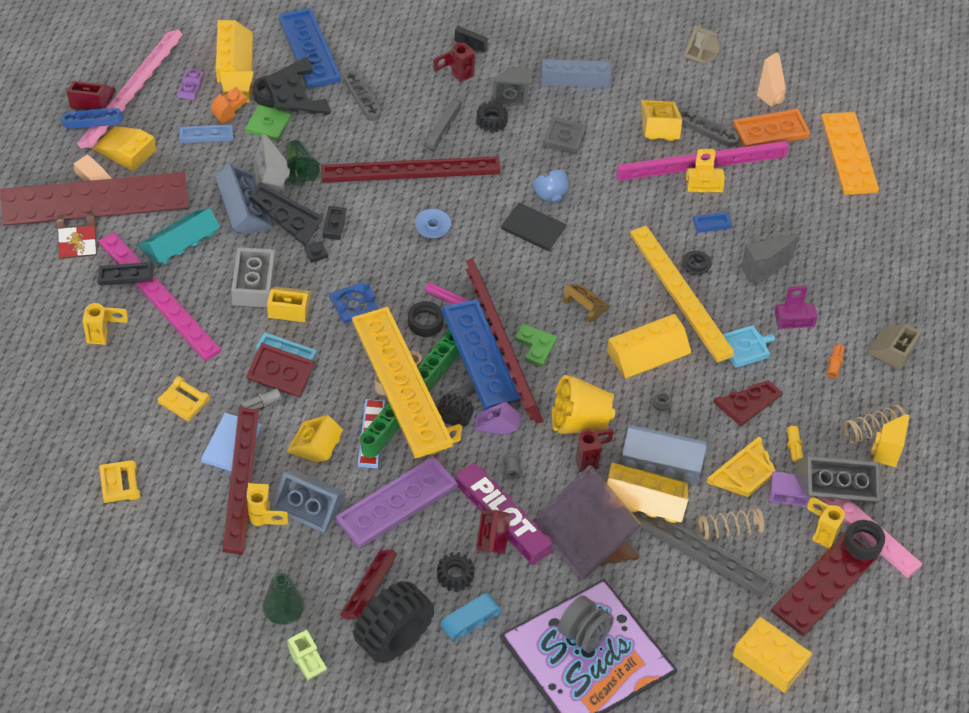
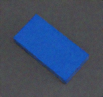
[692,212,732,233]

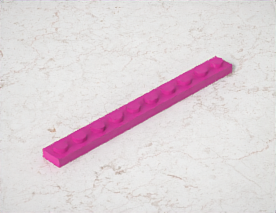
[616,141,789,181]
[99,232,221,361]

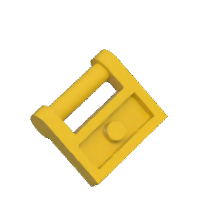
[158,376,211,422]
[99,461,141,503]

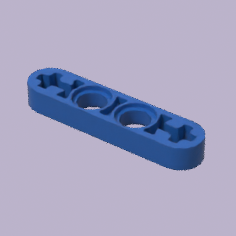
[61,108,124,129]

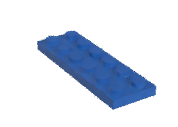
[278,8,341,89]
[441,299,520,410]

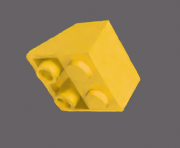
[267,286,312,323]

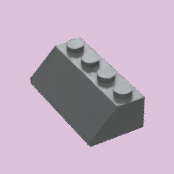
[796,456,881,502]

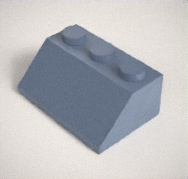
[271,469,346,533]

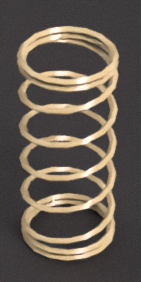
[844,405,905,445]
[699,508,764,541]

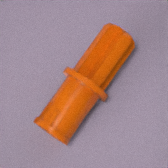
[826,344,845,379]

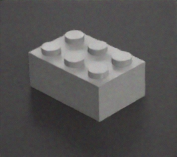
[231,248,276,307]

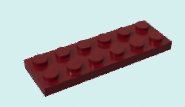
[771,532,878,637]

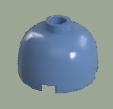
[532,170,569,203]

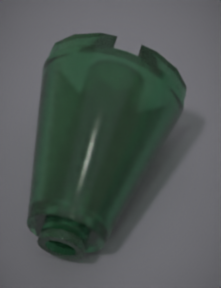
[285,140,320,186]
[262,573,304,625]

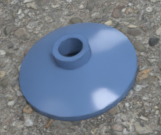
[415,209,451,238]

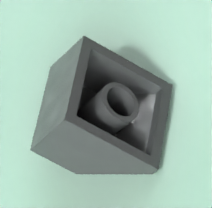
[492,67,529,106]

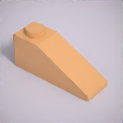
[757,52,786,107]

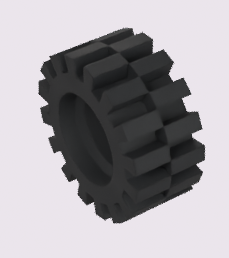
[476,101,508,133]
[437,393,474,427]
[437,552,474,592]

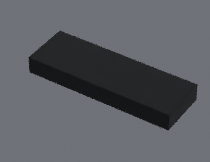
[97,262,155,285]

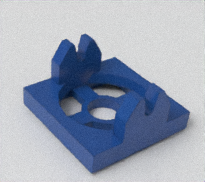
[329,282,379,324]

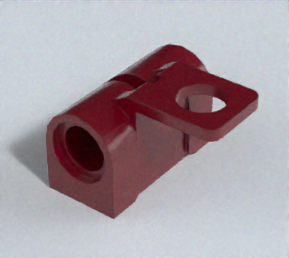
[433,43,475,83]
[576,429,614,472]

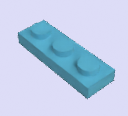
[256,332,317,361]

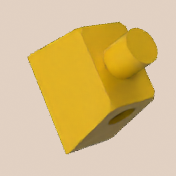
[220,71,254,109]

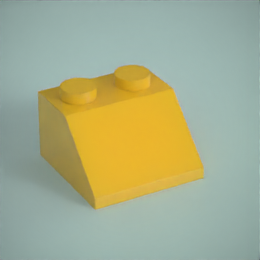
[870,414,910,467]
[287,415,343,463]

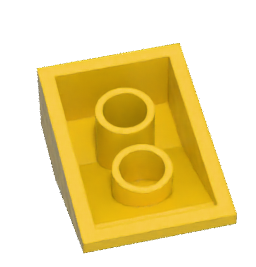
[641,100,682,141]
[92,126,156,172]

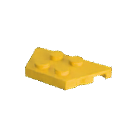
[707,437,776,497]

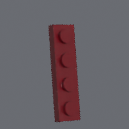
[340,549,397,620]

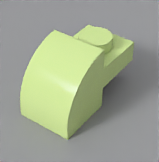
[287,630,327,681]

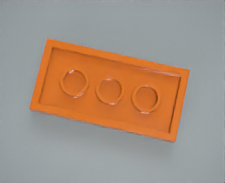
[733,109,811,147]

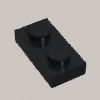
[454,26,488,53]
[322,206,347,240]

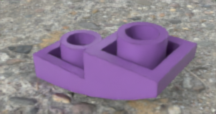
[178,69,204,100]

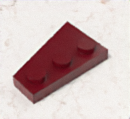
[713,380,782,427]

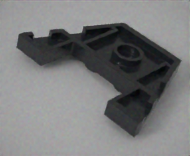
[264,57,331,115]

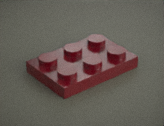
[246,343,315,398]

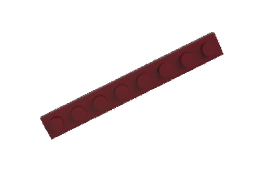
[222,407,259,555]

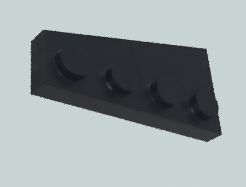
[249,182,323,246]

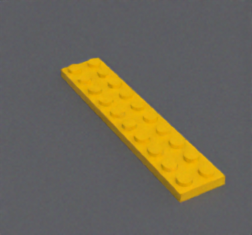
[352,307,453,459]

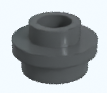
[652,392,672,411]

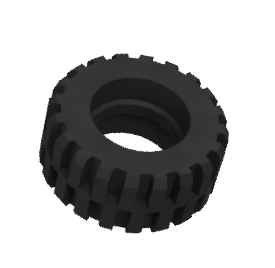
[353,581,434,663]

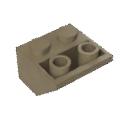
[867,324,922,370]

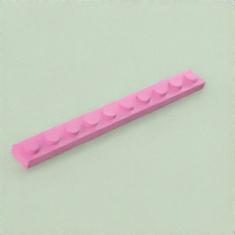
[77,29,183,149]

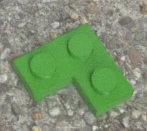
[515,324,557,367]

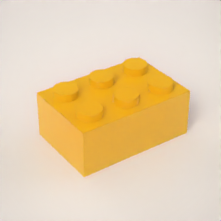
[733,617,812,693]

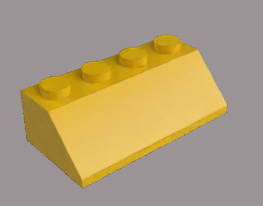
[216,20,253,82]
[607,314,691,379]

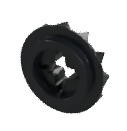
[682,251,712,276]

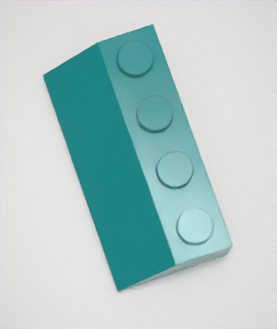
[136,208,220,265]

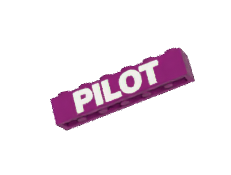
[455,462,552,566]

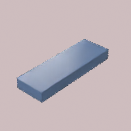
[179,124,234,143]

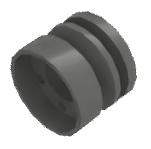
[558,595,614,653]

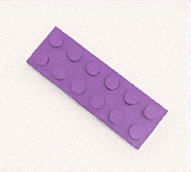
[336,456,458,549]

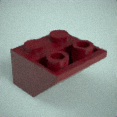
[66,81,116,110]

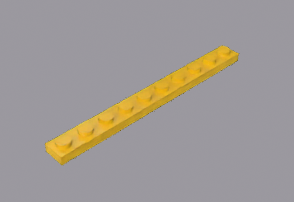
[630,225,734,363]

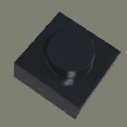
[304,241,328,263]

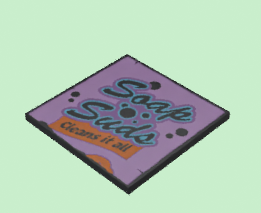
[500,578,677,713]

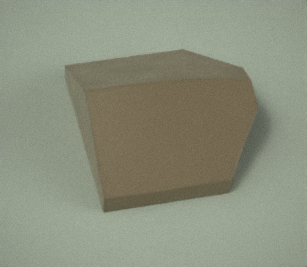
[683,26,720,64]

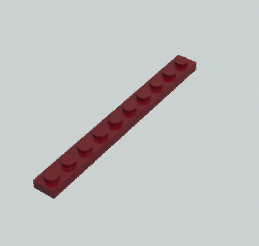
[321,156,501,183]

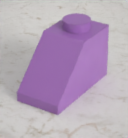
[474,402,521,435]
[769,472,811,507]

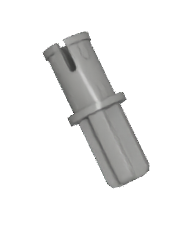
[242,388,281,409]

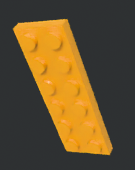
[821,112,879,195]

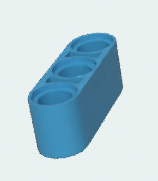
[440,593,502,642]

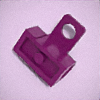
[775,286,818,329]

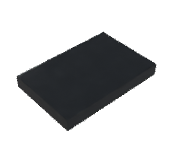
[501,203,566,251]

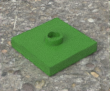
[245,105,291,141]

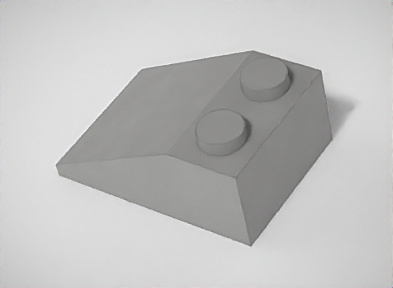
[253,134,290,193]

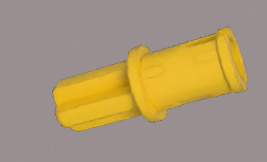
[786,426,803,463]

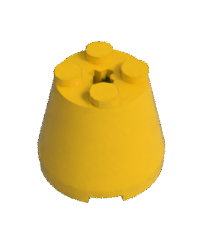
[552,375,615,434]

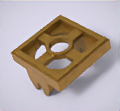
[563,284,610,323]

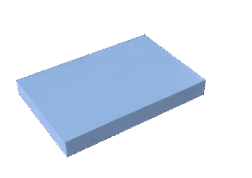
[201,413,262,471]

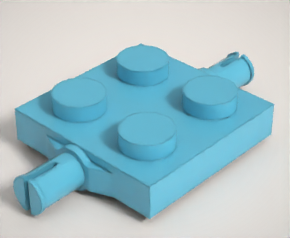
[723,325,775,368]

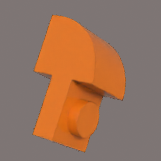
[211,87,248,125]

